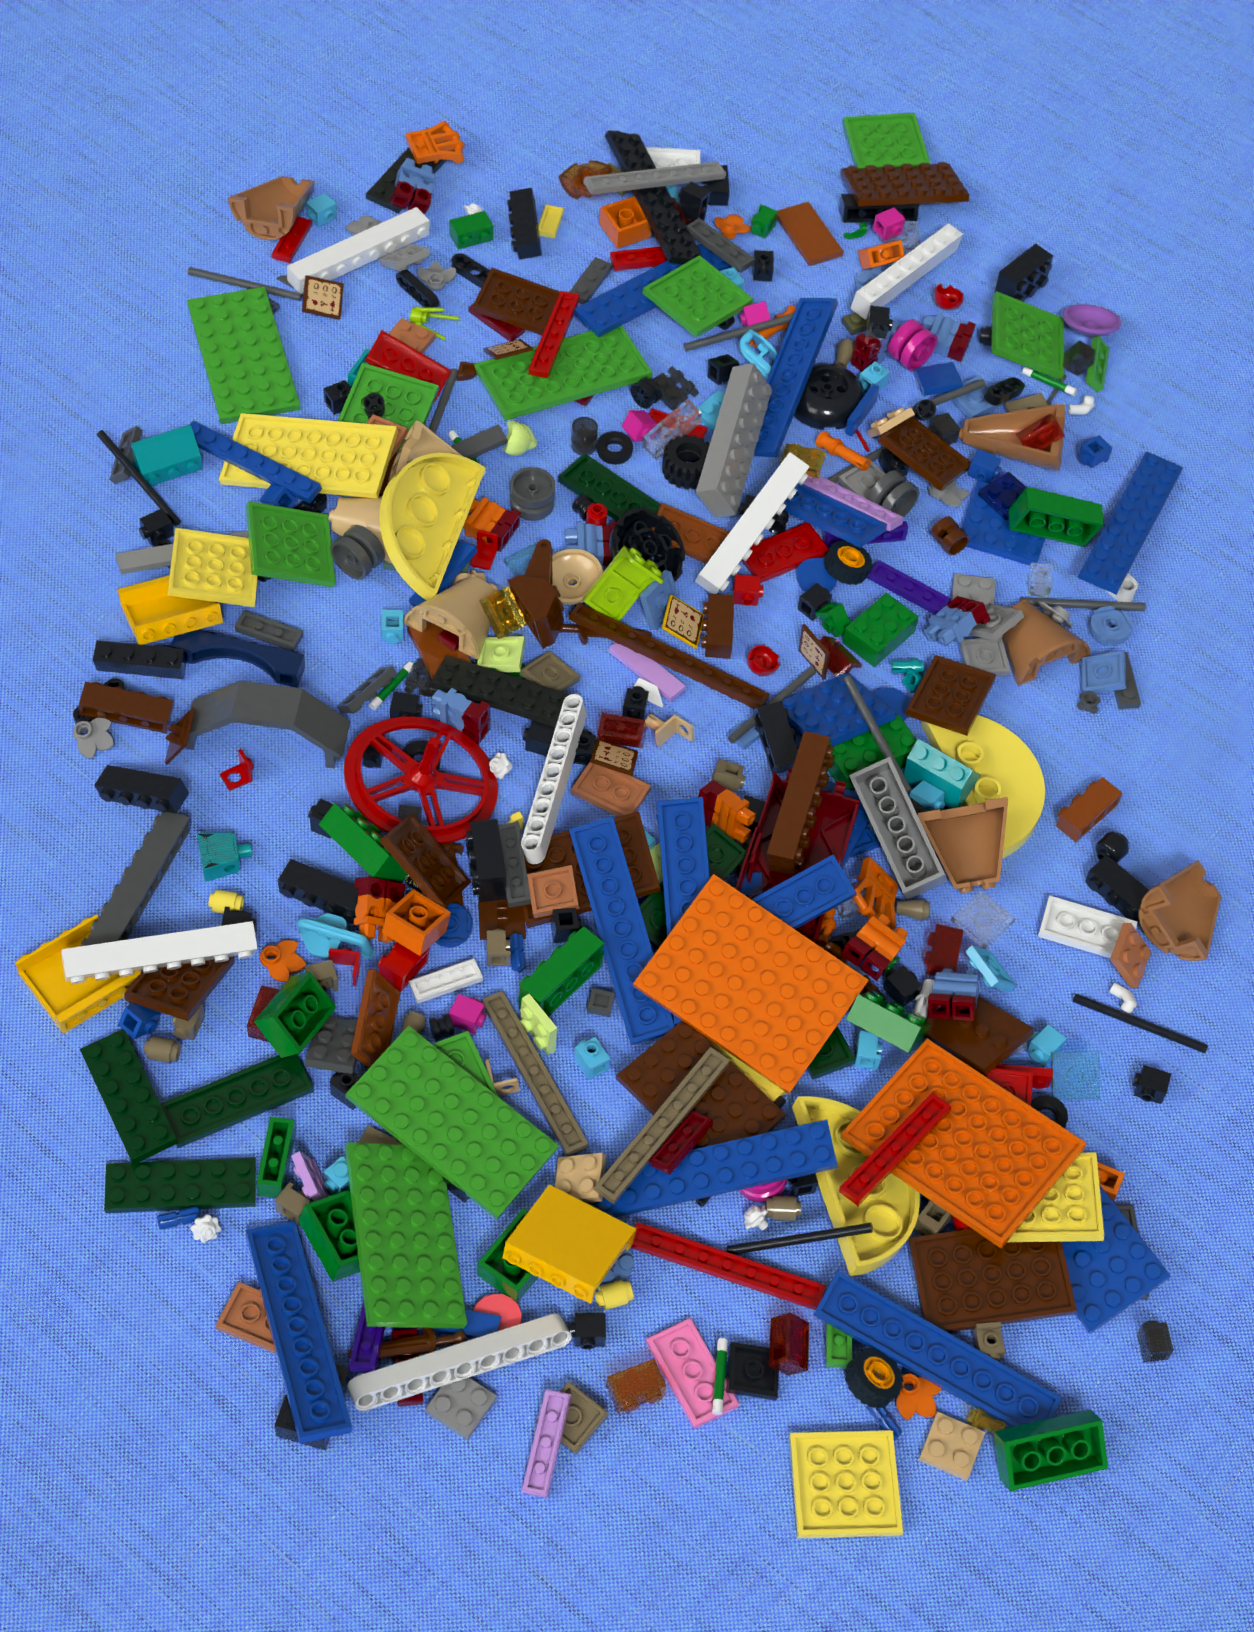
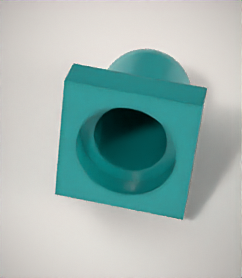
[902,668,924,692]

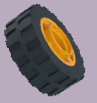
[824,540,873,585]
[844,1348,903,1408]

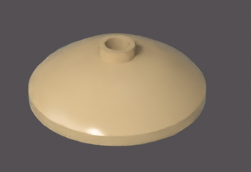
[553,549,603,605]

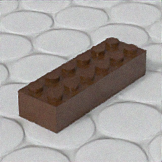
[767,731,835,876]

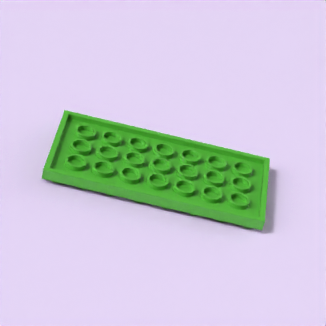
[187,286,301,424]
[474,325,653,421]
[345,1025,559,1220]
[345,1142,467,1329]

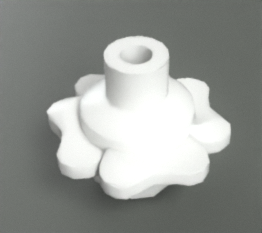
[464,203,482,215]
[489,752,512,779]
[744,1205,769,1230]
[190,1214,221,1243]

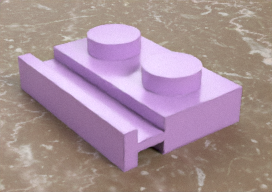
[291,1151,331,1201]

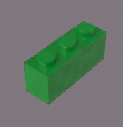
[257,1117,296,1198]

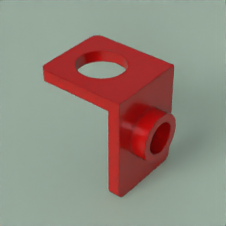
[470,530,498,570]
[220,749,254,791]
[328,948,361,986]

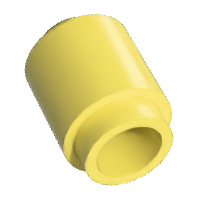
[208,889,244,914]
[595,1280,634,1311]

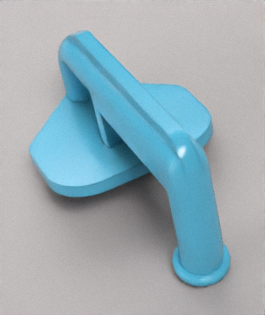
[739,329,777,379]
[297,913,375,959]

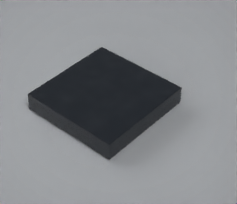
[726,1342,779,1401]

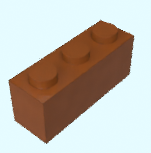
[1056,777,1123,842]

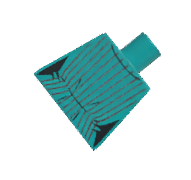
[197,833,252,882]

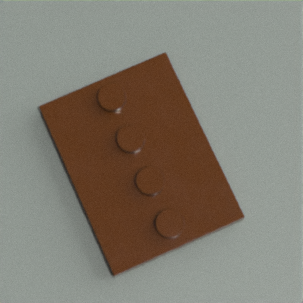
[472,268,560,335]
[878,416,971,491]
[906,655,996,736]
[379,812,471,908]
[124,956,234,1021]
[924,996,1034,1075]

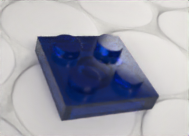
[978,472,1026,520]

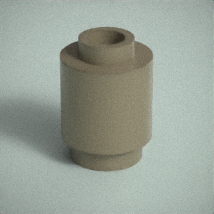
[144,1036,181,1063]
[765,1196,801,1221]

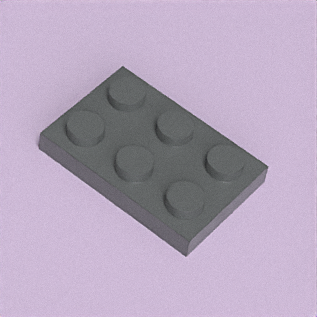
[305,1016,357,1074]

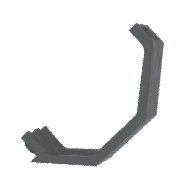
[185,681,350,769]

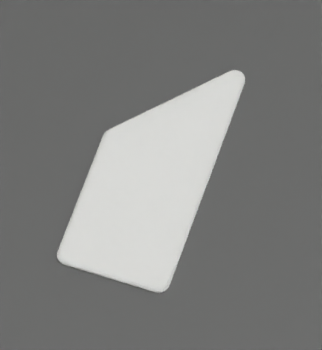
[634,678,663,708]

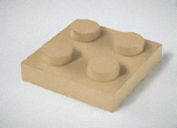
[866,407,915,438]
[555,1153,607,1203]
[919,1412,985,1481]

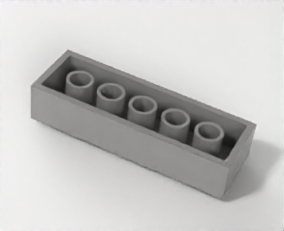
[849,757,948,900]

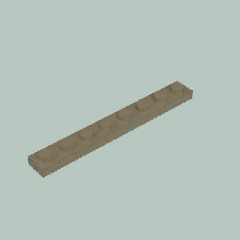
[481,990,589,1157]
[594,1047,730,1204]

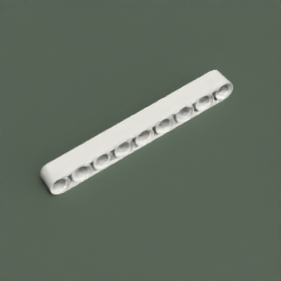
[521,694,587,864]
[347,1314,572,1411]

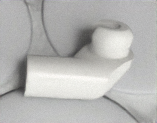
[1068,396,1095,415]
[1110,983,1137,1014]

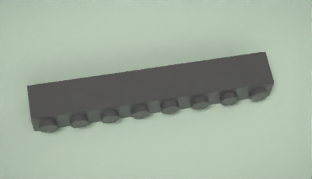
[80,812,190,946]

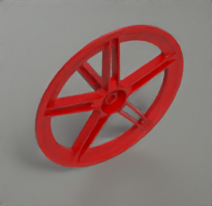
[344,716,498,844]

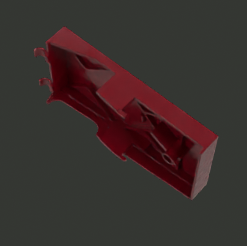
[735,768,860,944]

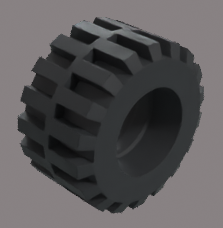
[662,435,710,490]

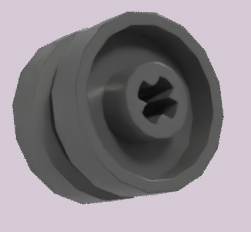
[510,467,555,521]
[867,470,920,518]
[330,525,385,580]

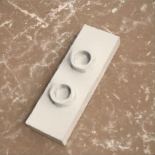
[409,958,483,1004]

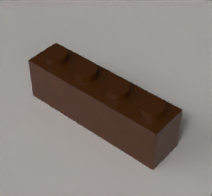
[79,681,173,734]

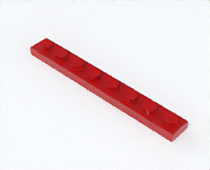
[630,1222,826,1310]

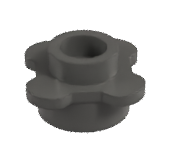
[1077,692,1101,713]

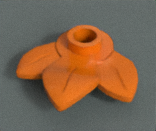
[714,214,751,239]
[260,940,306,982]
[896,1374,942,1420]

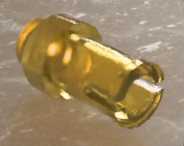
[966,1408,1006,1434]

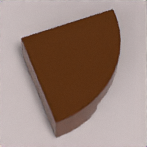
[457,362,477,381]

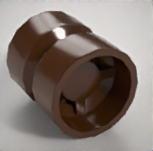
[931,516,969,556]

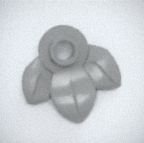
[345,216,381,236]
[417,261,456,290]
[929,480,969,506]
[1038,601,1073,628]
[73,718,114,759]

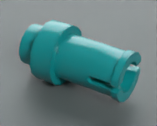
[892,658,924,674]

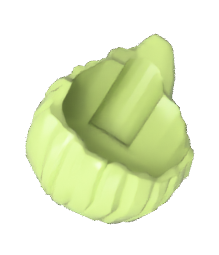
[503,421,537,456]

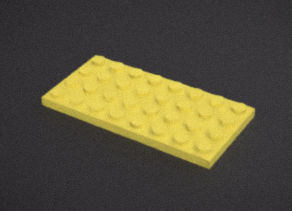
[218,413,398,498]

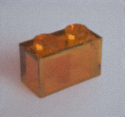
[606,1359,667,1413]

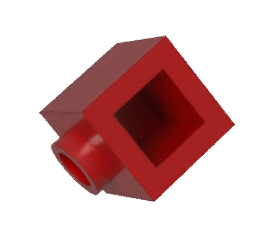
[733,574,764,606]

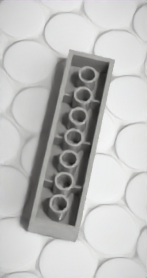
[696,363,772,518]

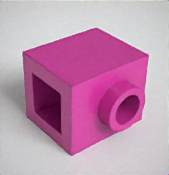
[873,208,905,241]
[739,301,771,327]
[622,410,658,442]
[449,994,487,1035]

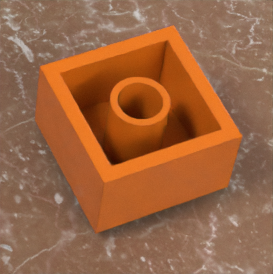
[599,196,652,249]
[382,889,451,956]

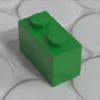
[449,211,494,249]

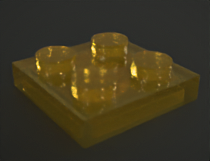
[780,444,826,478]
[480,586,527,639]

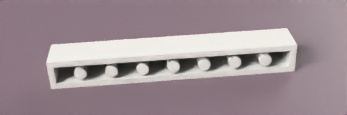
[287,207,430,293]
[850,223,963,320]
[695,452,810,594]
[61,921,258,984]

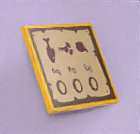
[662,594,705,649]

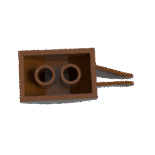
[508,539,564,649]

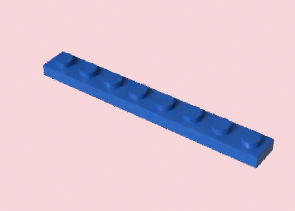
[190,420,322,504]

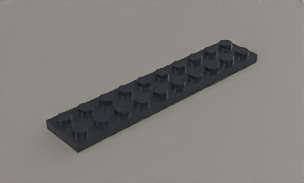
[605,130,703,264]

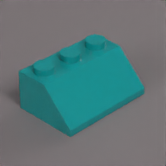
[131,424,203,486]
[904,739,980,809]

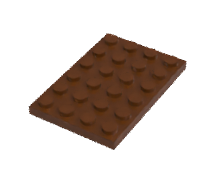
[841,162,969,206]
[522,811,661,928]
[616,1021,786,1150]
[909,1229,1077,1333]

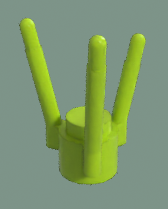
[410,306,460,340]

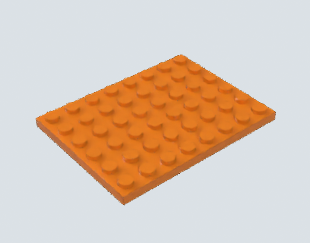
[633,874,868,1094]
[841,1039,1087,1249]

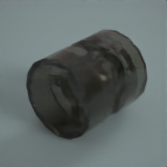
[571,417,598,455]

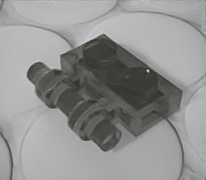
[653,367,699,411]
[405,658,437,697]

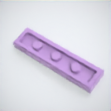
[609,643,686,702]
[521,1389,572,1499]

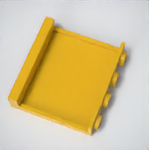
[117,575,223,645]
[15,914,141,1034]
[502,1184,636,1304]

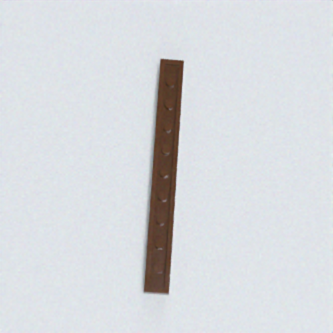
[569,602,770,709]

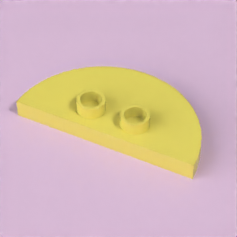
[379,453,486,600]
[921,715,1045,859]
[792,1096,920,1276]

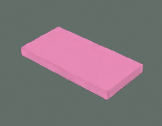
[646,1318,739,1429]

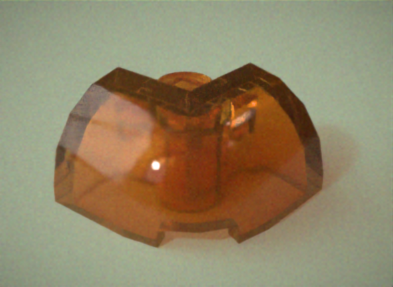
[559,160,612,200]

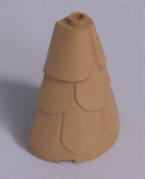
[960,404,1065,471]

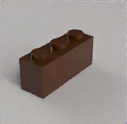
[701,593,734,659]

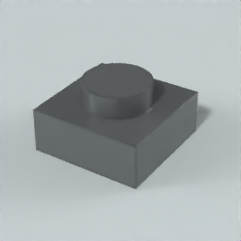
[587,988,615,1017]

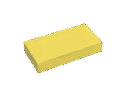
[538,204,564,238]

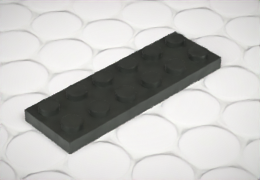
[366,128,455,213]
[430,655,570,727]

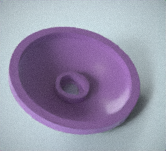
[1063,304,1121,337]

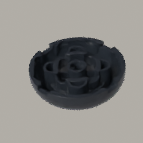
[794,363,865,430]
[609,508,685,582]

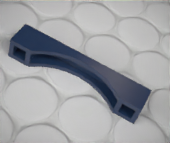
[170,630,305,688]

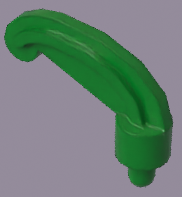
[843,222,868,239]

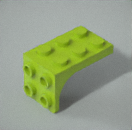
[583,546,664,622]

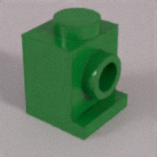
[751,204,778,239]
[815,603,851,637]

